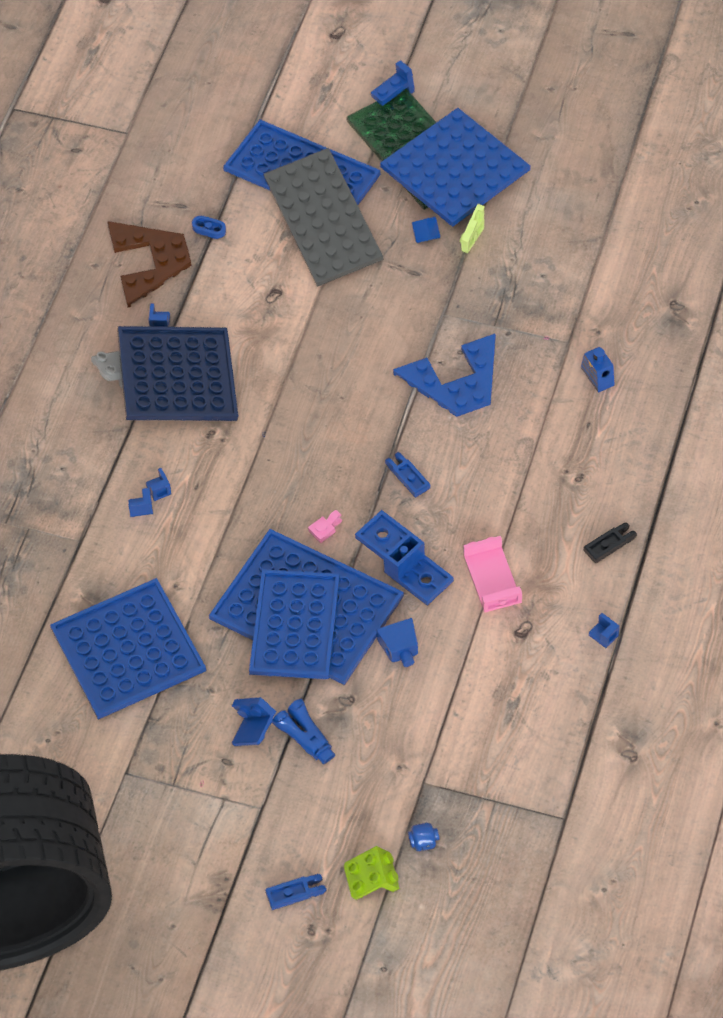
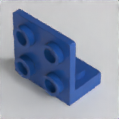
[232,697,276,746]

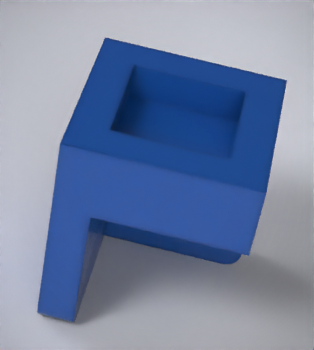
[412,217,441,243]
[149,303,170,327]
[146,468,172,501]
[128,488,153,517]
[589,613,620,648]

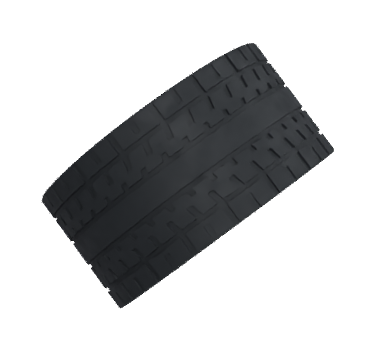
[0,754,112,971]

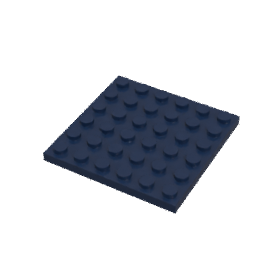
[117,326,238,421]

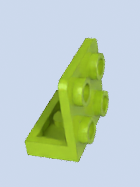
[344,846,400,900]

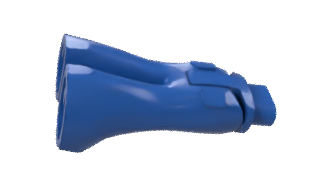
[272,698,335,765]

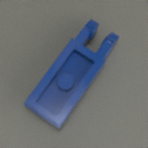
[385,452,431,498]
[265,874,327,910]

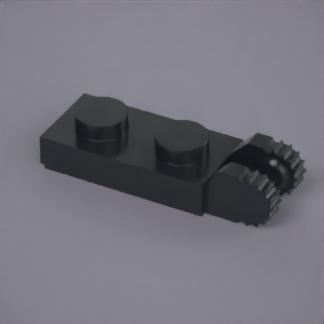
[583,522,637,564]

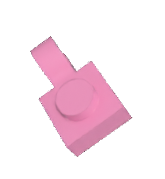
[308,510,342,543]

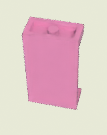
[463,536,522,613]

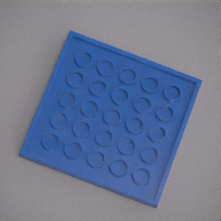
[380,108,531,227]
[50,578,207,720]

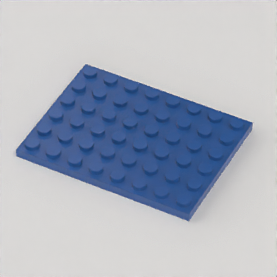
[209,529,404,685]

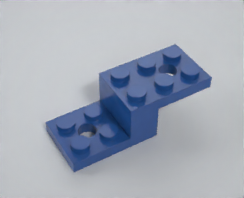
[355,510,454,606]

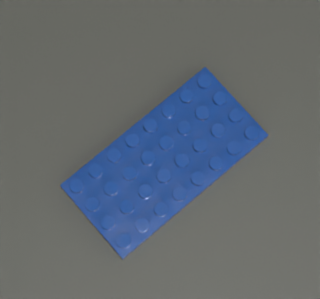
[223,119,381,205]

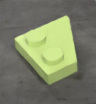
[460,204,484,253]

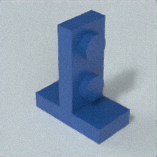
[371,60,415,106]

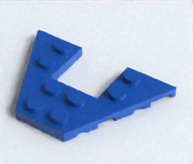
[393,334,496,417]

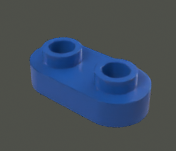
[192,216,226,239]

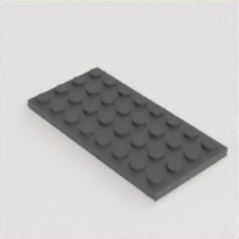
[264,148,384,287]

